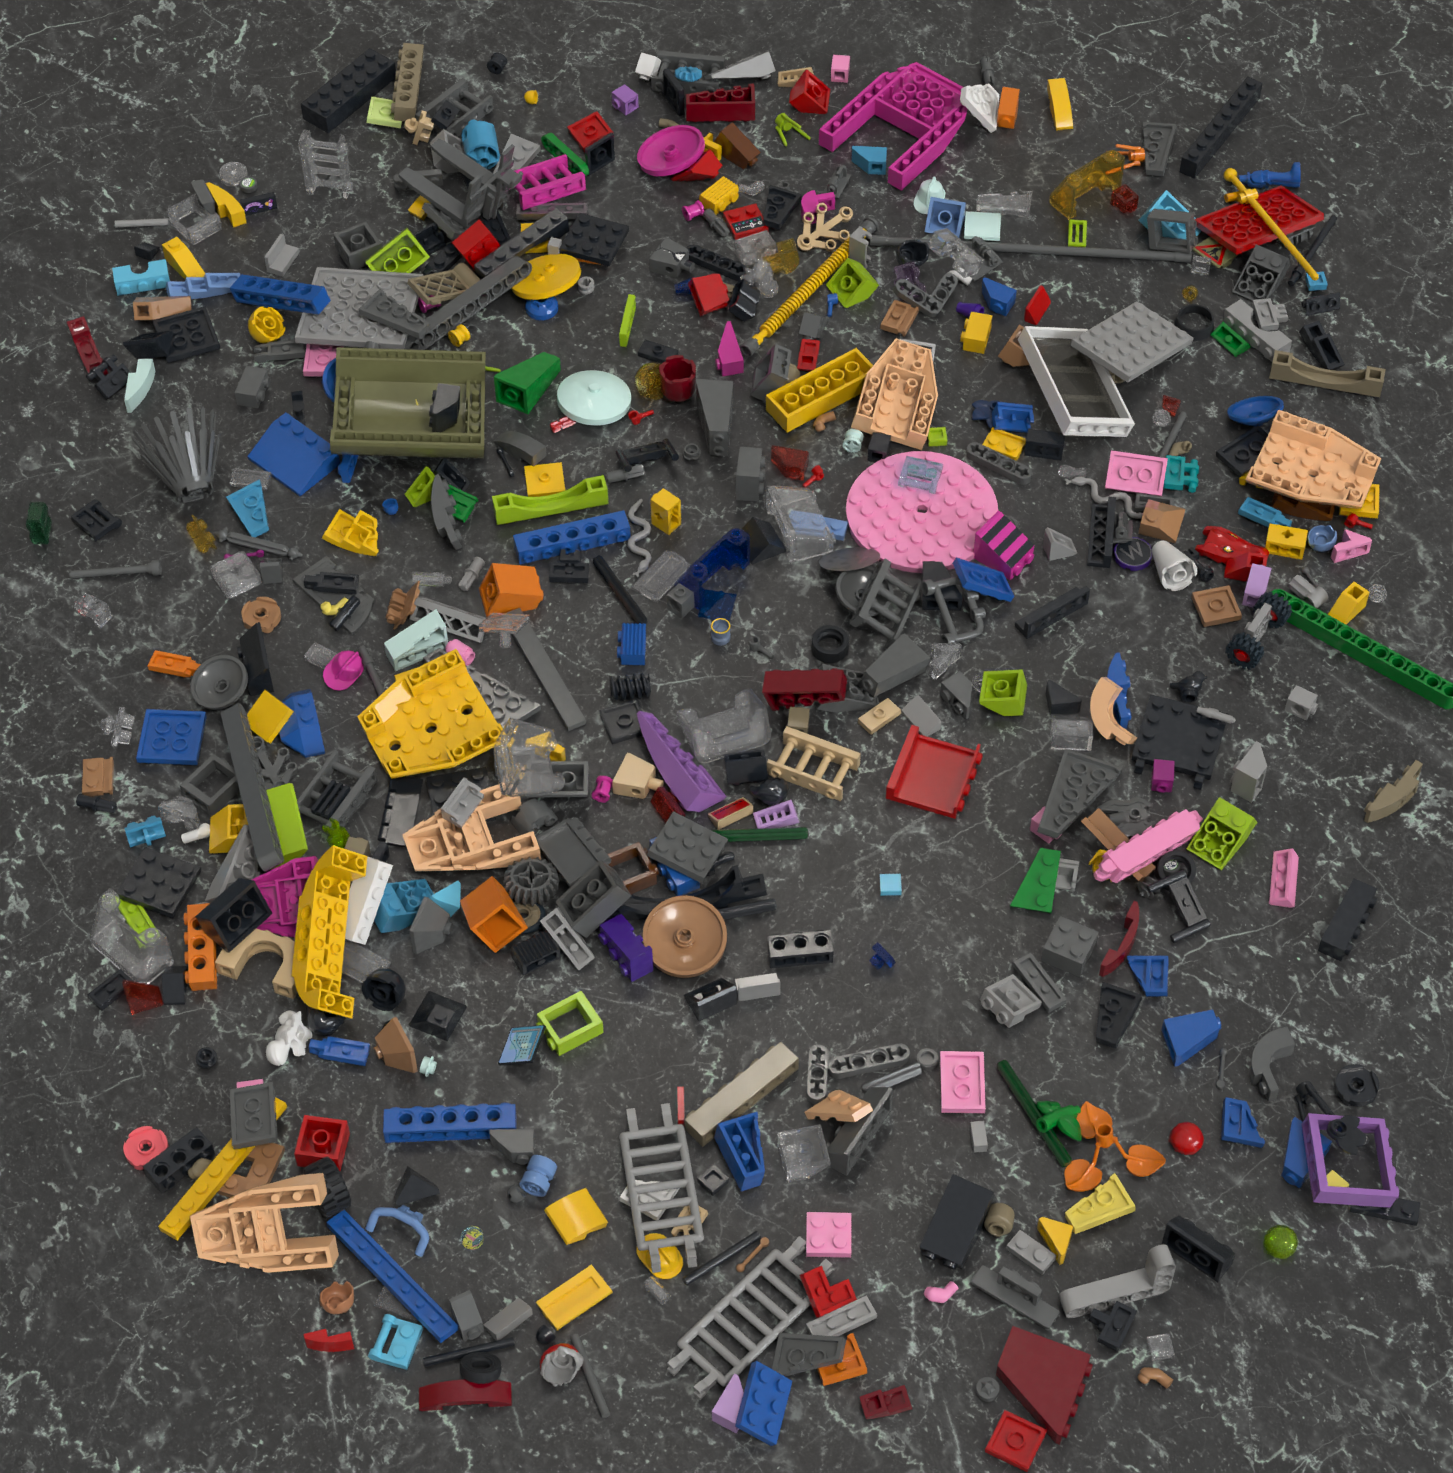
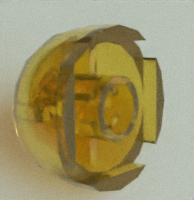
[635,362,664,400]

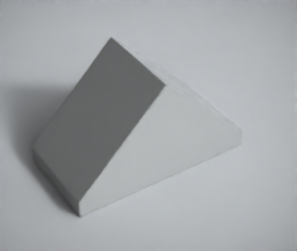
[1043,527,1077,561]

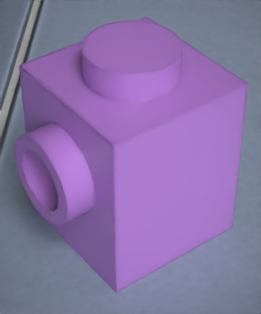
[612,84,639,115]

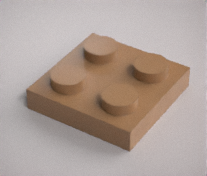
[1191,585,1242,627]

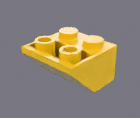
[209,804,248,854]

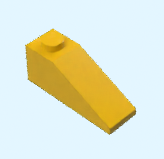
[162,237,205,279]

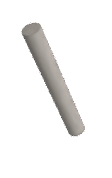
[115,218,169,228]

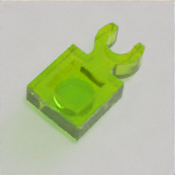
[322,818,350,849]

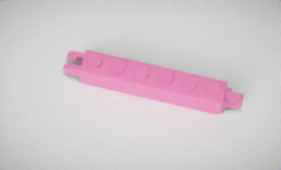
[1094,809,1203,883]

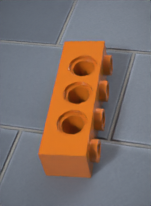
[184,903,217,991]

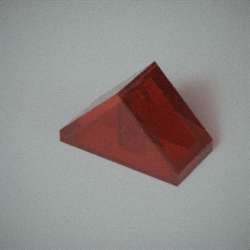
[122,980,164,1015]

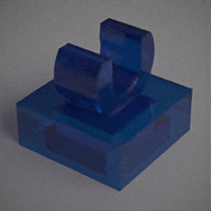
[869,942,896,970]

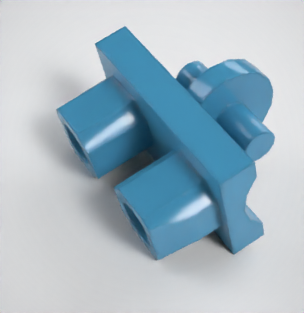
[124,816,166,847]

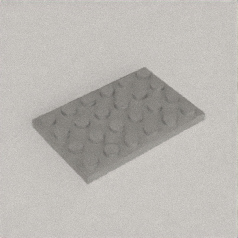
[1071,302,1194,383]

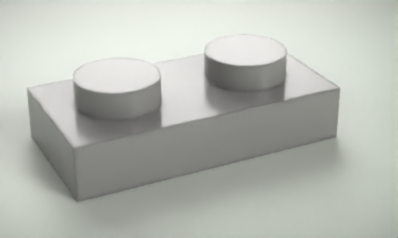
[1006,1230,1056,1275]

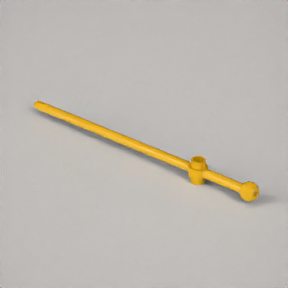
[1223,168,1319,281]

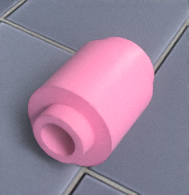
[445,639,475,666]

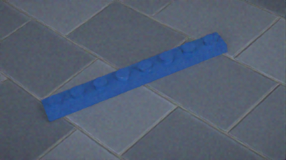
[327,1210,458,1343]

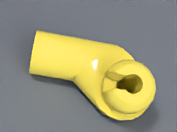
[320,597,348,616]

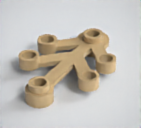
[797,203,853,252]

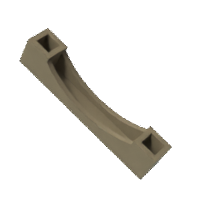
[1269,350,1386,397]

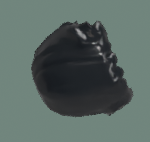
[896,239,929,269]
[750,776,789,806]
[306,1005,346,1036]

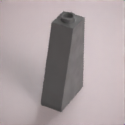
[861,633,930,697]

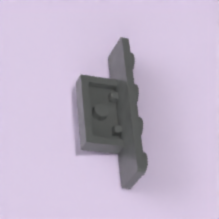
[971,1265,1059,1330]

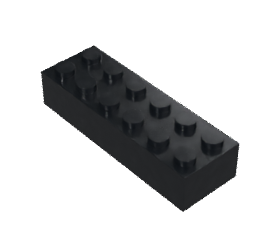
[301,48,396,133]

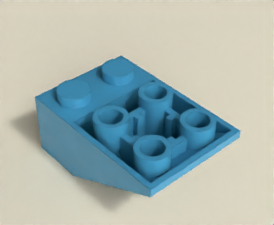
[374,879,434,933]

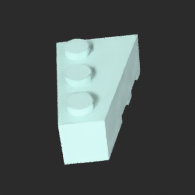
[384,609,448,671]

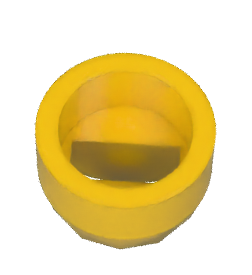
[524,90,538,104]

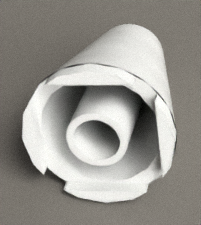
[1152,540,1197,591]

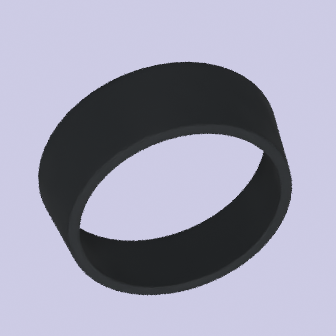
[1174,304,1214,341]

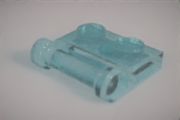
[898,456,943,494]

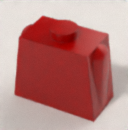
[688,273,730,317]

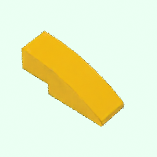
[1047,78,1073,130]
[206,182,247,228]

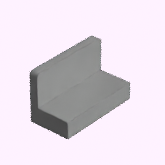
[265,234,299,277]
[735,973,780,1001]

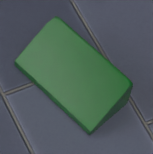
[1210,322,1250,357]

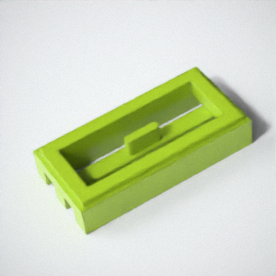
[1068,220,1087,247]

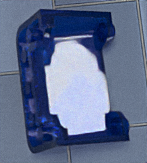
[674,528,750,610]

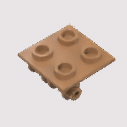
[386,580,420,630]

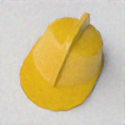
[637,1233,683,1279]

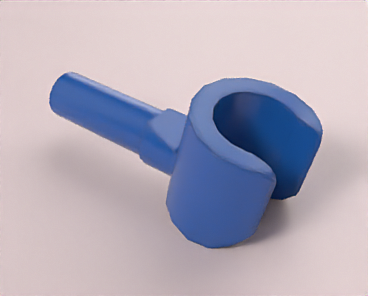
[827,293,838,317]

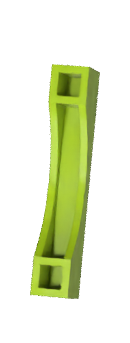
[492,475,609,525]

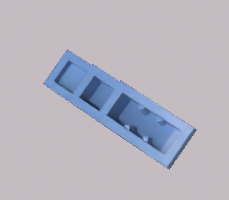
[166,273,240,299]

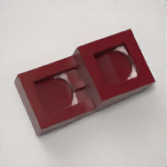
[859,1385,913,1419]

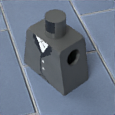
[649,237,695,278]

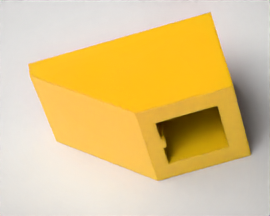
[1328,582,1370,625]

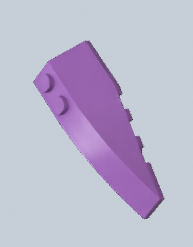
[637,711,727,812]

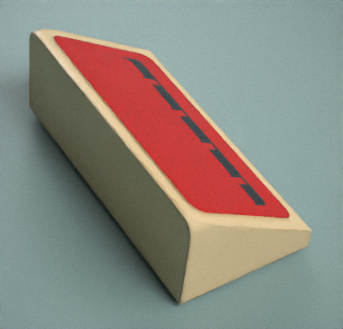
[708,797,753,830]

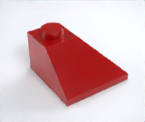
[789,69,830,114]
[671,149,723,181]

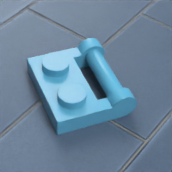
[368,1314,423,1370]

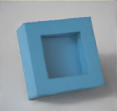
[1305,272,1328,291]

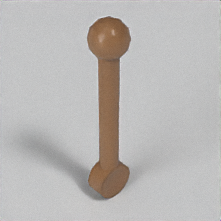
[736,1237,769,1272]

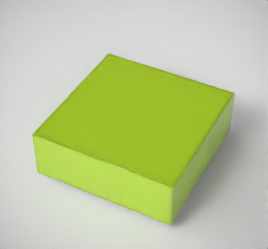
[927,427,947,446]

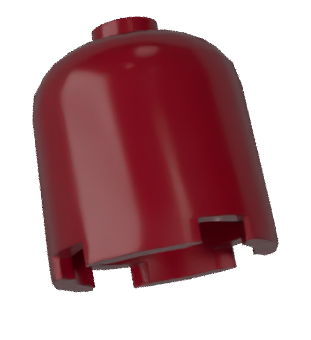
[659,355,696,402]

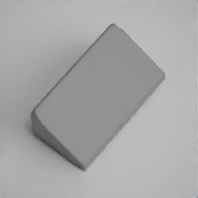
[901,695,941,737]
[483,1297,533,1341]

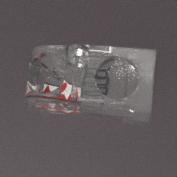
[73,593,113,628]

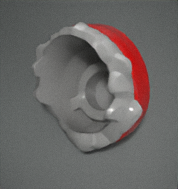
[540,1343,584,1387]

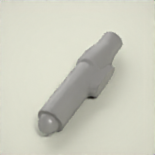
[1196,706,1236,724]

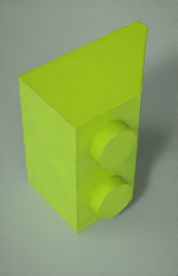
[826,258,879,308]
[979,670,1027,716]

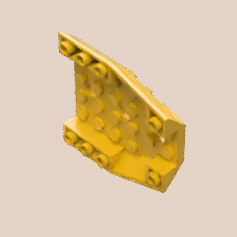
[357,649,509,779]

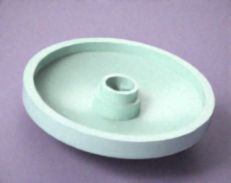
[557,370,631,425]

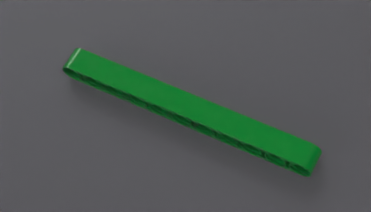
[1271,589,1453,709]

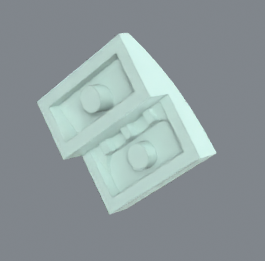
[964,211,1001,241]

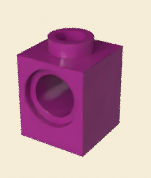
[1151,759,1174,793]

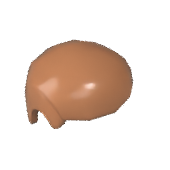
[320,1281,354,1314]

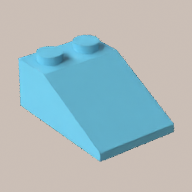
[1138,190,1201,239]

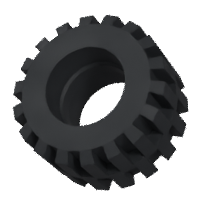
[303,1156,351,1218]

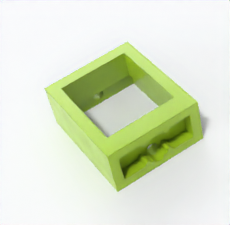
[536,991,604,1056]

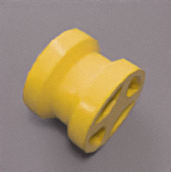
[448,324,471,347]

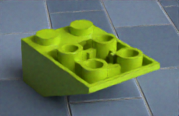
[1186,797,1257,870]

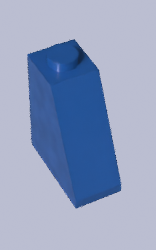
[1161,1010,1221,1067]
[1281,1117,1332,1188]

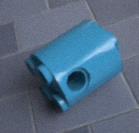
[461,119,500,169]

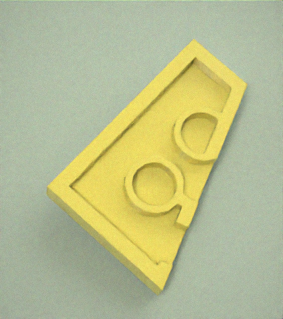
[1065,1173,1135,1234]

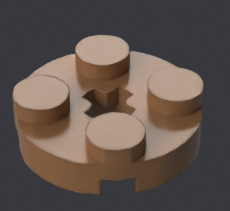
[241,597,281,633]

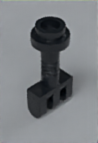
[1182,547,1214,582]

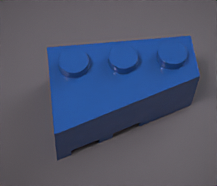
[714,1112,765,1191]

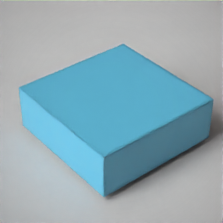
[880,874,902,896]

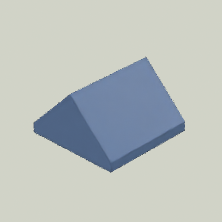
[925,197,966,238]

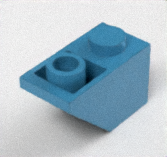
[852,146,887,175]

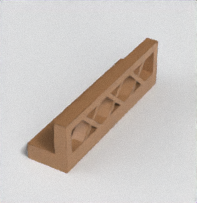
[1081,808,1156,882]

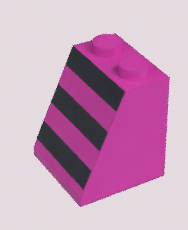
[973,510,1034,580]

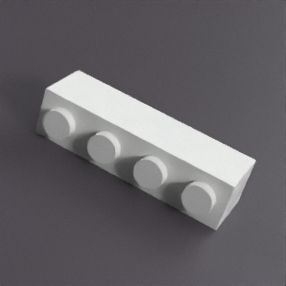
[345,856,393,945]

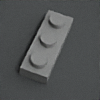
[806,1295,877,1337]

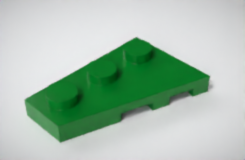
[1010,848,1061,913]

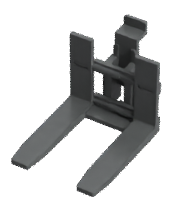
[399,139,523,228]

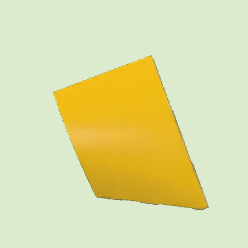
[322,509,379,556]

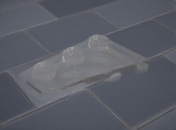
[976,191,1033,217]

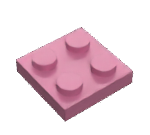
[806,1212,851,1258]

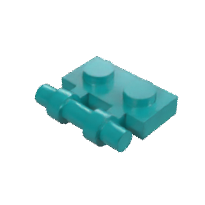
[1164,455,1199,493]

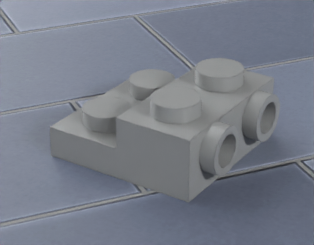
[980,974,1042,1028]

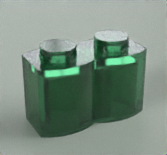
[26,502,52,544]

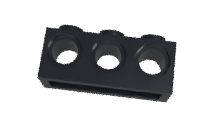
[768,930,834,968]
[143,1127,215,1194]

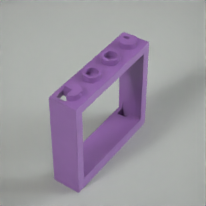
[1302,1113,1399,1208]

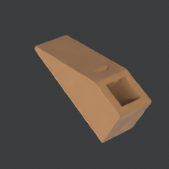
[133,296,192,320]

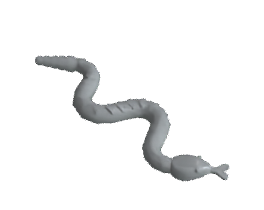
[1065,476,1144,519]
[628,499,652,577]

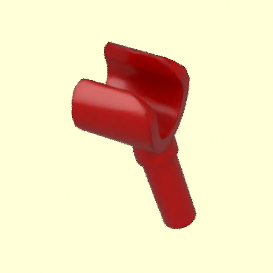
[628,410,654,425]
[802,465,824,488]
[1344,513,1373,529]

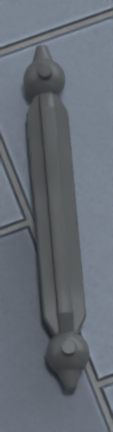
[213,528,303,561]

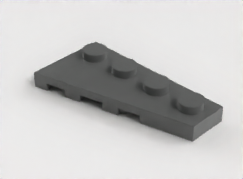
[359,289,430,339]

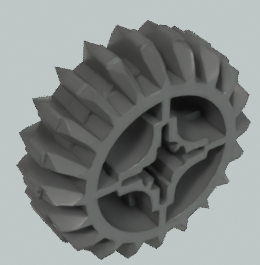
[503,856,559,907]

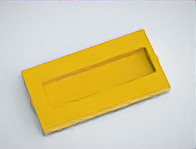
[536,1264,613,1330]

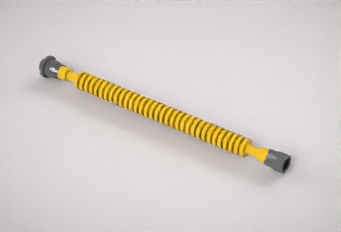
[740,217,879,357]

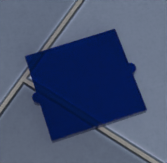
[698,589,737,622]

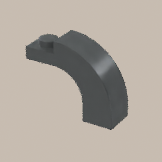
[1249,1027,1295,1102]

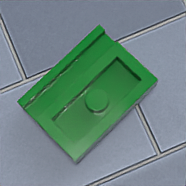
[431,484,479,523]

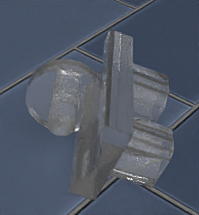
[100,707,135,748]

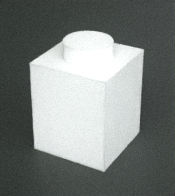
[635,52,661,81]

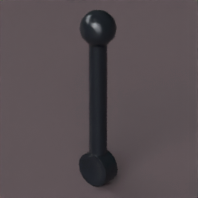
[496,448,514,477]

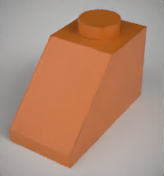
[997,87,1020,129]

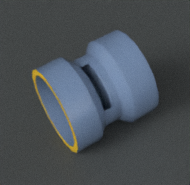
[711,618,731,646]

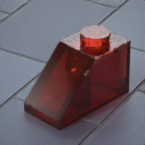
[771,445,809,481]

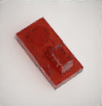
[650,786,686,822]

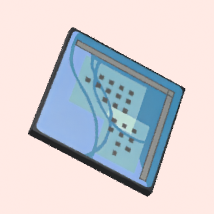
[498,1025,546,1066]

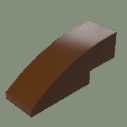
[1271,493,1335,521]

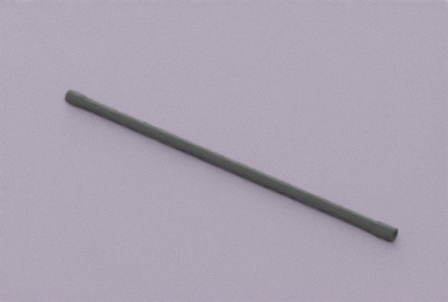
[870,235,1192,263]

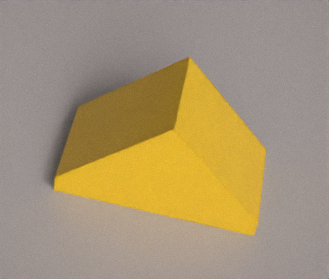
[1037,1217,1073,1265]

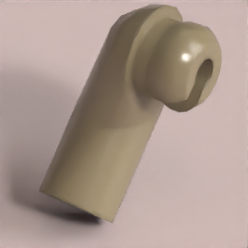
[659,118,679,128]

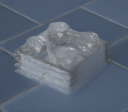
[210,551,262,599]

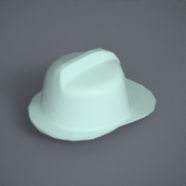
[914,177,946,214]

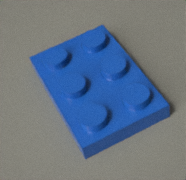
[952,557,1014,602]
[735,1361,792,1446]

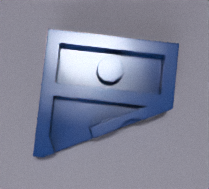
[1127,956,1169,996]
[1221,1097,1265,1148]

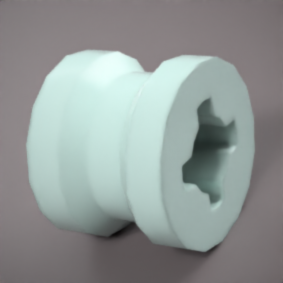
[843,429,864,453]

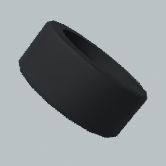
[811,625,849,663]
[1155,850,1197,891]

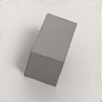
[547,237,562,255]
[970,1121,988,1153]

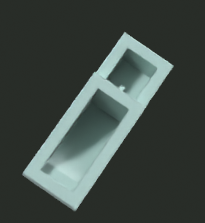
[124,359,155,413]

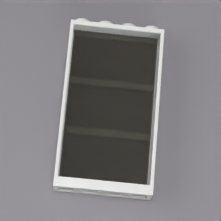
[1018,326,1135,437]

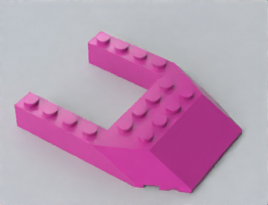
[819,62,968,191]

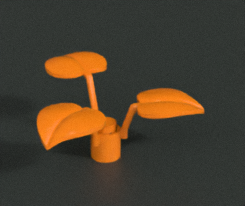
[1064,1101,1166,1192]

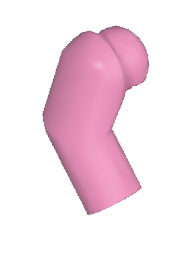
[924,1281,958,1303]

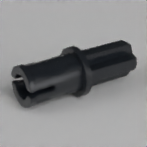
[328,596,360,631]
[76,793,117,813]

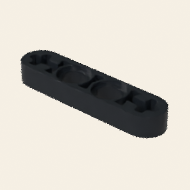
[686,244,748,281]

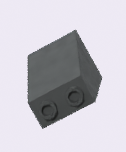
[696,379,734,456]

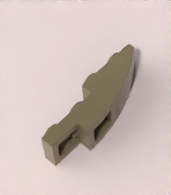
[1364,760,1423,823]

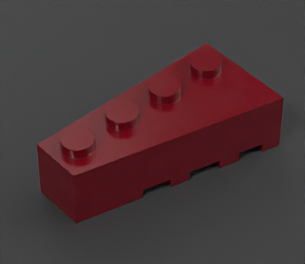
[686,83,755,122]
[762,668,847,711]

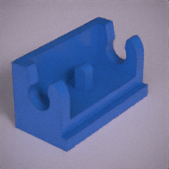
[991,402,1034,433]

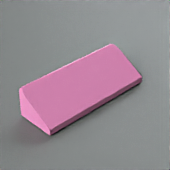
[1269,848,1299,908]

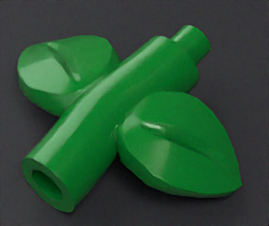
[1036,1101,1082,1141]

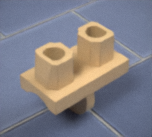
[404,110,434,145]

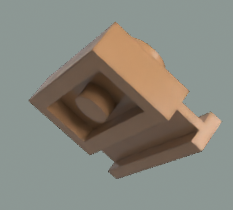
[881,300,919,337]
[82,757,114,796]

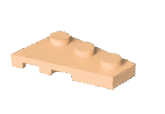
[805,1090,873,1122]

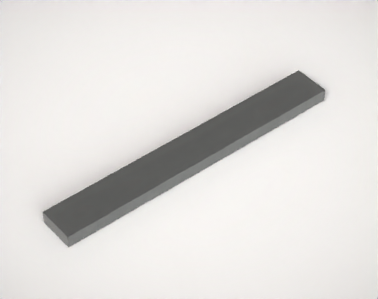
[502,608,586,731]

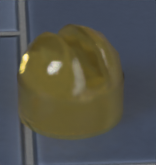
[1182,285,1198,301]

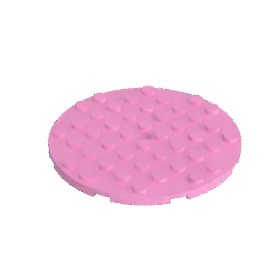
[846,451,998,573]

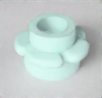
[419,1056,437,1077]

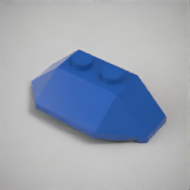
[279,689,325,758]

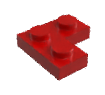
[799,1266,857,1318]

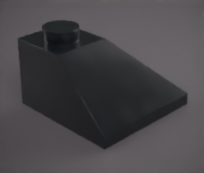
[585,132,615,176]
[409,991,467,1041]

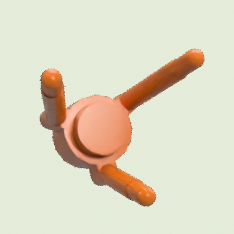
[1105,144,1145,174]

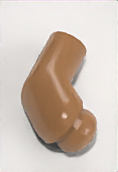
[813,411,836,432]
[1137,1367,1173,1389]

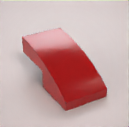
[797,339,820,371]
[304,1329,354,1352]

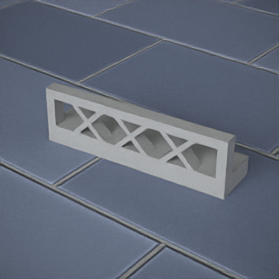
[410,597,493,643]

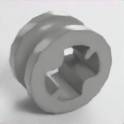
[578,277,594,294]

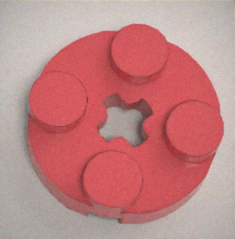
[123,1126,169,1170]

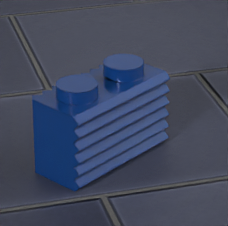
[617,623,646,665]

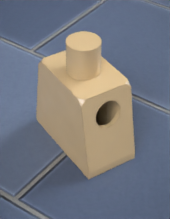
[612,752,664,799]

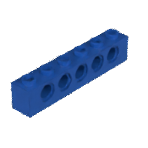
[230,274,331,315]
[513,510,631,564]
[383,1103,517,1143]

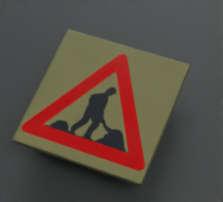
[1193,237,1240,269]

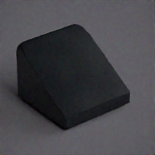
[134,242,160,261]

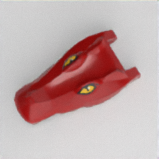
[1195,526,1269,565]

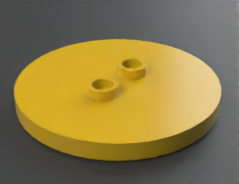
[512,254,581,300]

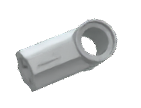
[1288,575,1328,608]

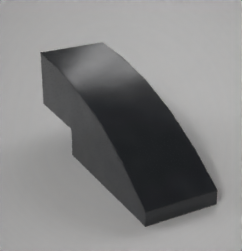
[1299,321,1345,370]

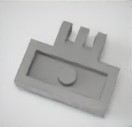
[1252,298,1289,331]

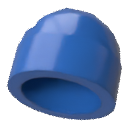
[382,498,398,515]

